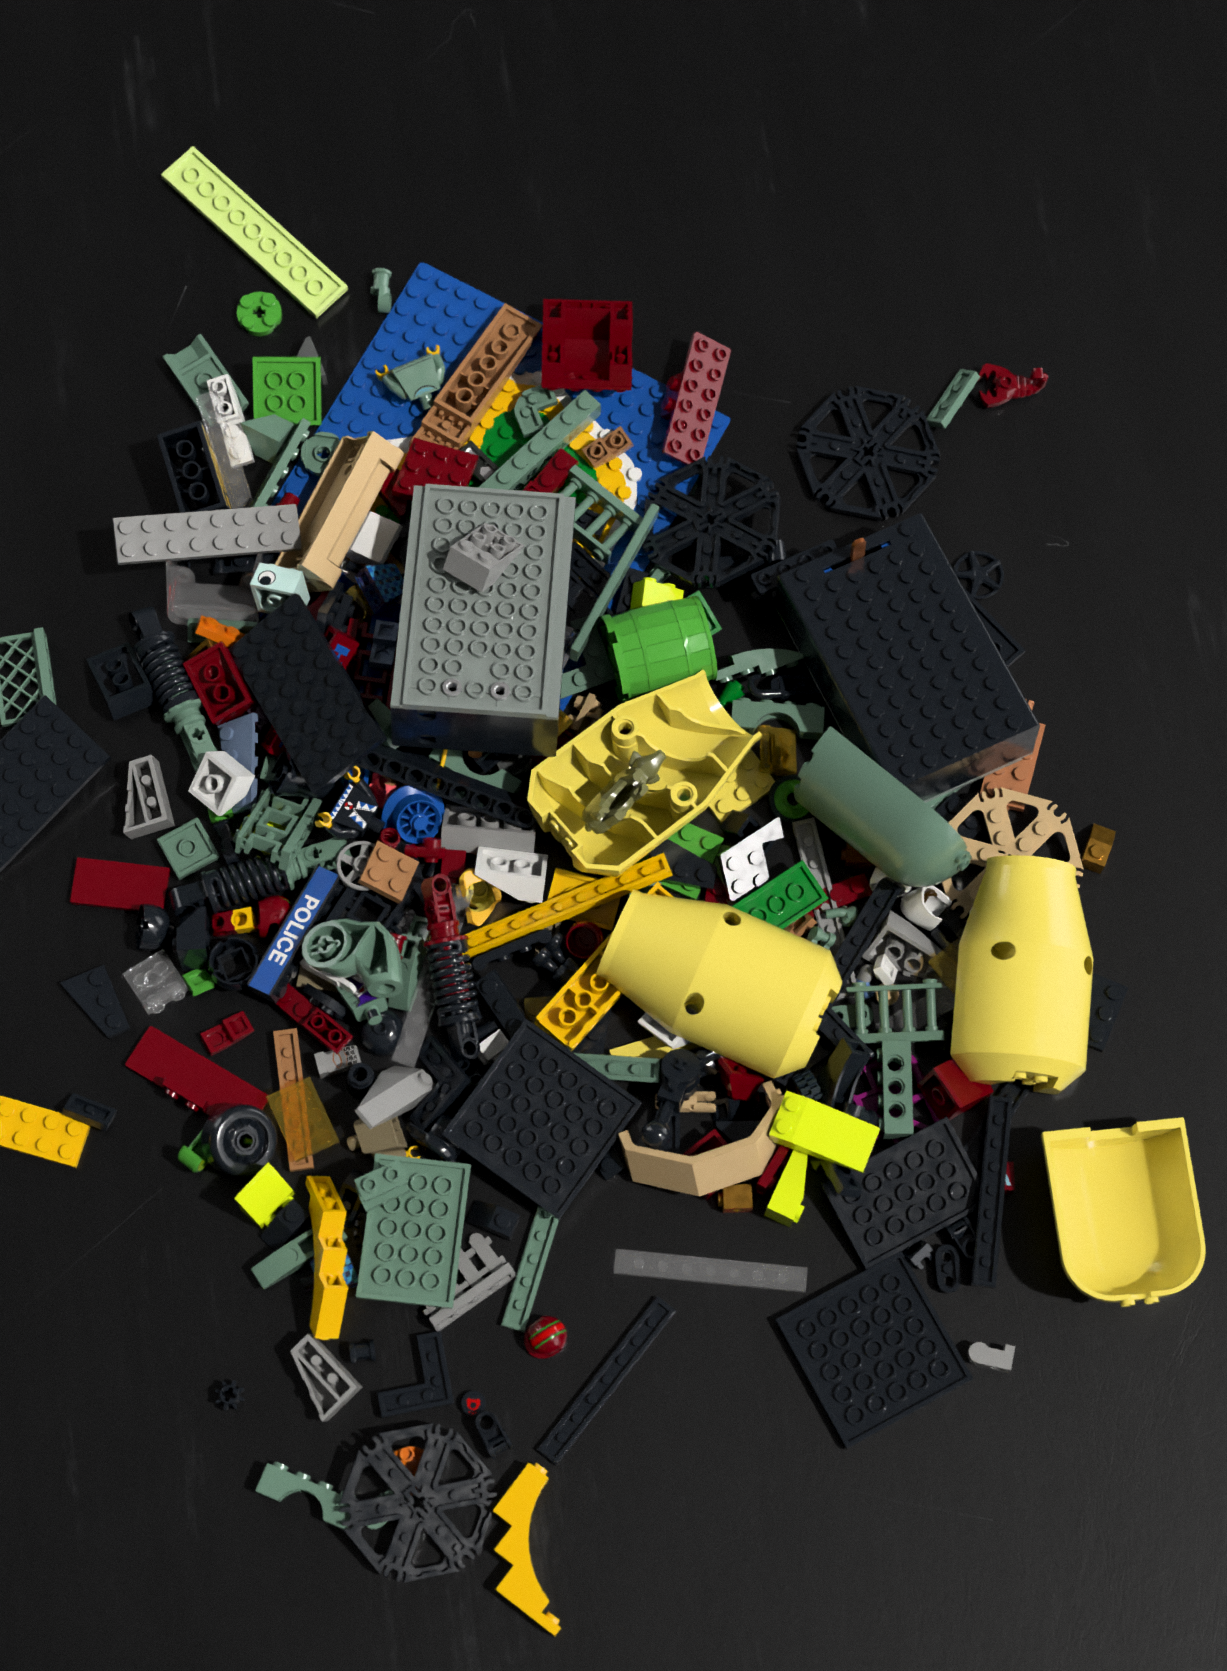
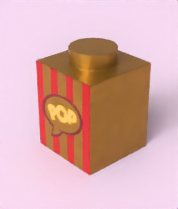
[717,1184,753,1213]

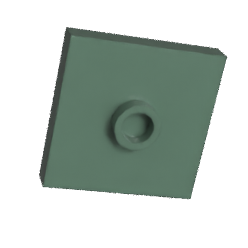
[157,817,220,880]

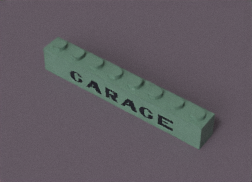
[478,390,601,491]

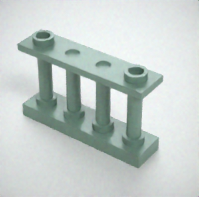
[560,465,643,565]
[847,979,945,1044]

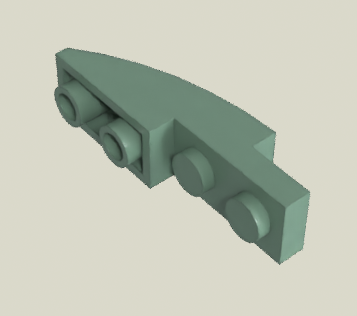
[712,649,804,684]
[388,915,431,1013]
[251,1229,347,1290]

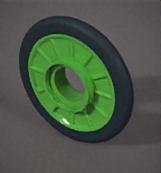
[768,774,812,824]

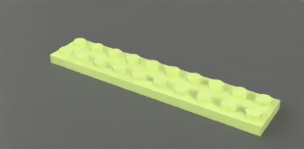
[161,146,348,319]

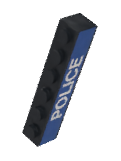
[247,865,345,1004]

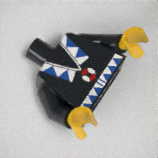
[315,766,386,839]

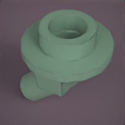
[825,905,858,928]

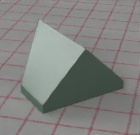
[240,414,295,464]

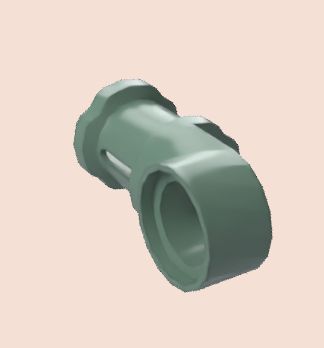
[370,268,392,313]

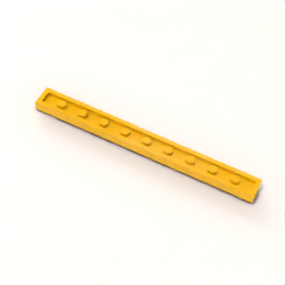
[462,853,673,959]

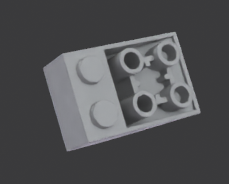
[443,523,524,592]

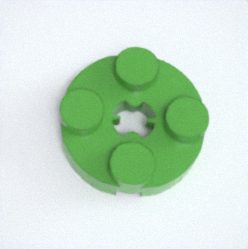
[237,292,282,336]

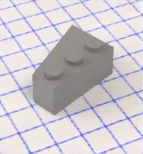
[123,755,175,839]
[291,1334,362,1422]

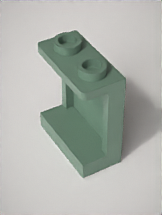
[354,1159,410,1212]

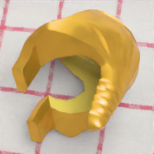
[455,868,502,926]

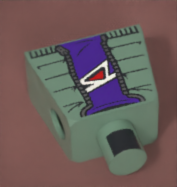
[336,977,388,1025]

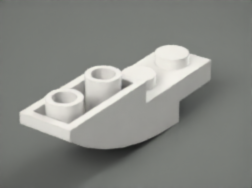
[207,374,255,469]

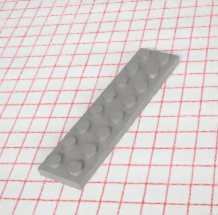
[112,504,302,565]

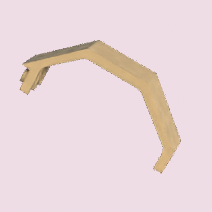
[618,1081,785,1196]

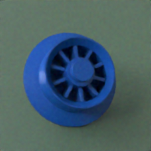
[381,785,445,844]

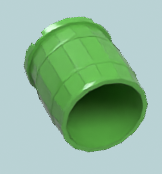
[600,596,718,704]

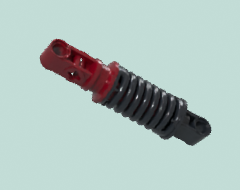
[421,874,483,1061]

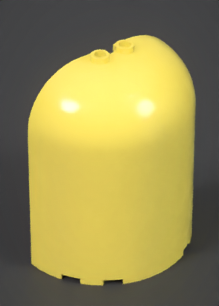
[1041,1117,1206,1307]

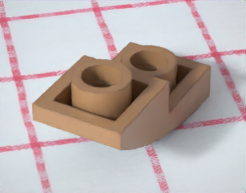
[582,426,634,468]

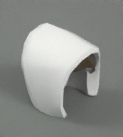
[900,886,952,931]

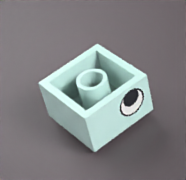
[250,563,310,614]

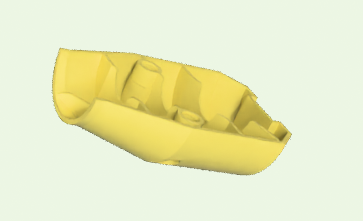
[527,669,762,877]
[950,855,1094,1095]
[596,889,842,1079]

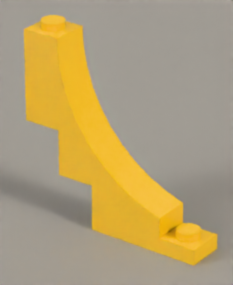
[305,1176,348,1340]
[493,1463,561,1636]

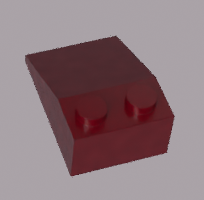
[183,641,260,725]

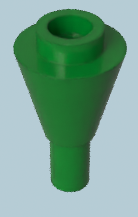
[718,679,745,708]

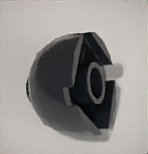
[135,904,174,951]
[358,1010,405,1057]

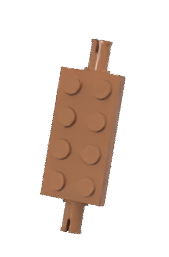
[979,699,1045,812]

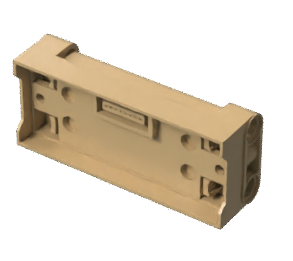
[275,431,404,593]

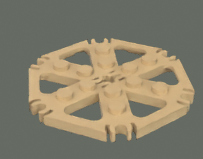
[942,787,1084,923]

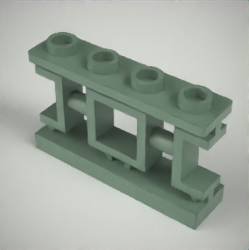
[233,786,323,871]

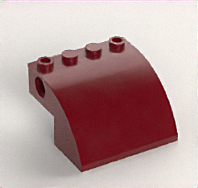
[541,299,633,392]

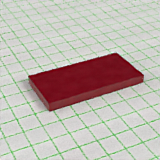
[70,857,171,912]

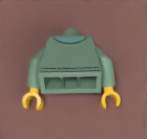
[375,345,445,410]

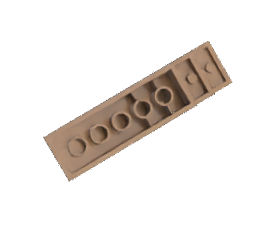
[409,304,543,450]

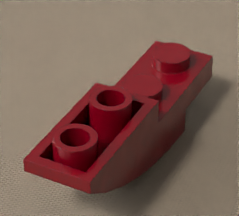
[522,448,579,493]
[274,984,353,1055]

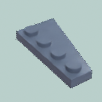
[218,713,258,815]

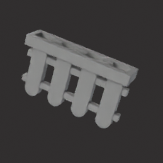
[423,1233,516,1331]

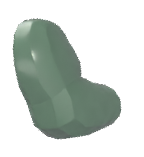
[302,918,403,998]

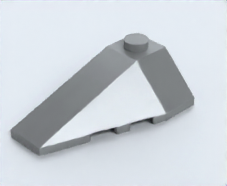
[862,910,958,989]

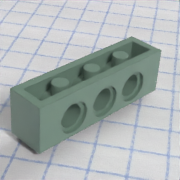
[876,1041,913,1139]

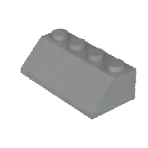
[441,804,537,855]

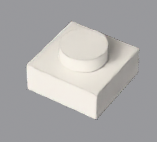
[873,953,898,985]

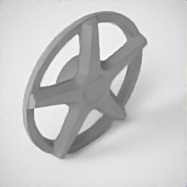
[336,841,375,891]

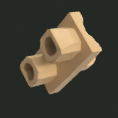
[564,693,603,735]

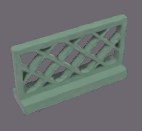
[0,627,57,727]

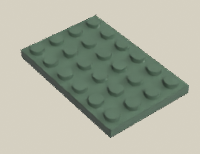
[356,1153,471,1309]

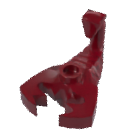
[978,363,1048,408]

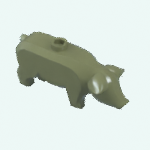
[582,749,667,834]

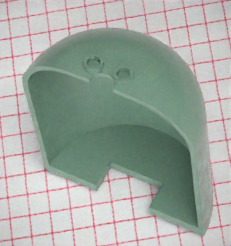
[794,726,972,887]

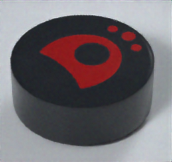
[461,1391,486,1416]

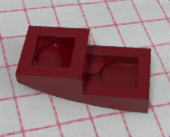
[199,1011,254,1056]

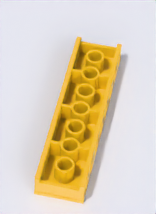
[534,882,673,1052]

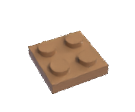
[358,841,419,904]

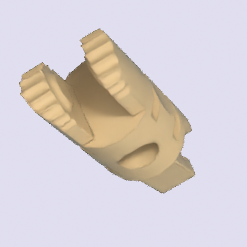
[655,1091,716,1113]

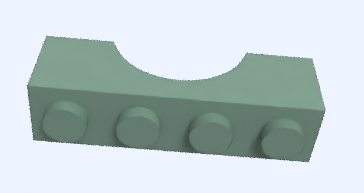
[731,698,825,740]
[429,748,522,808]
[255,1462,356,1529]

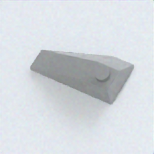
[355,1066,436,1129]

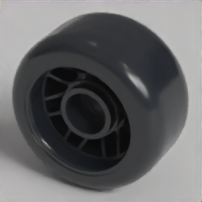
[201,1103,277,1177]

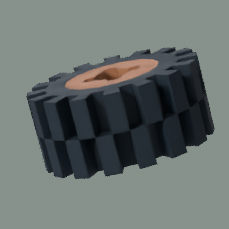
[791,1069,824,1103]

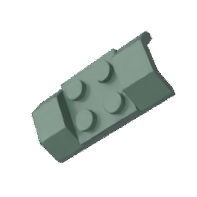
[163,334,249,427]

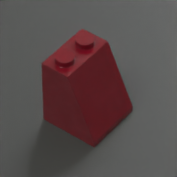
[916,1059,994,1121]

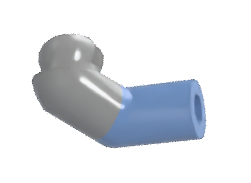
[856,964,875,1000]

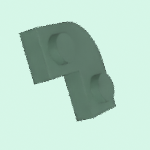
[514,385,558,439]

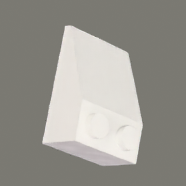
[475,846,548,903]

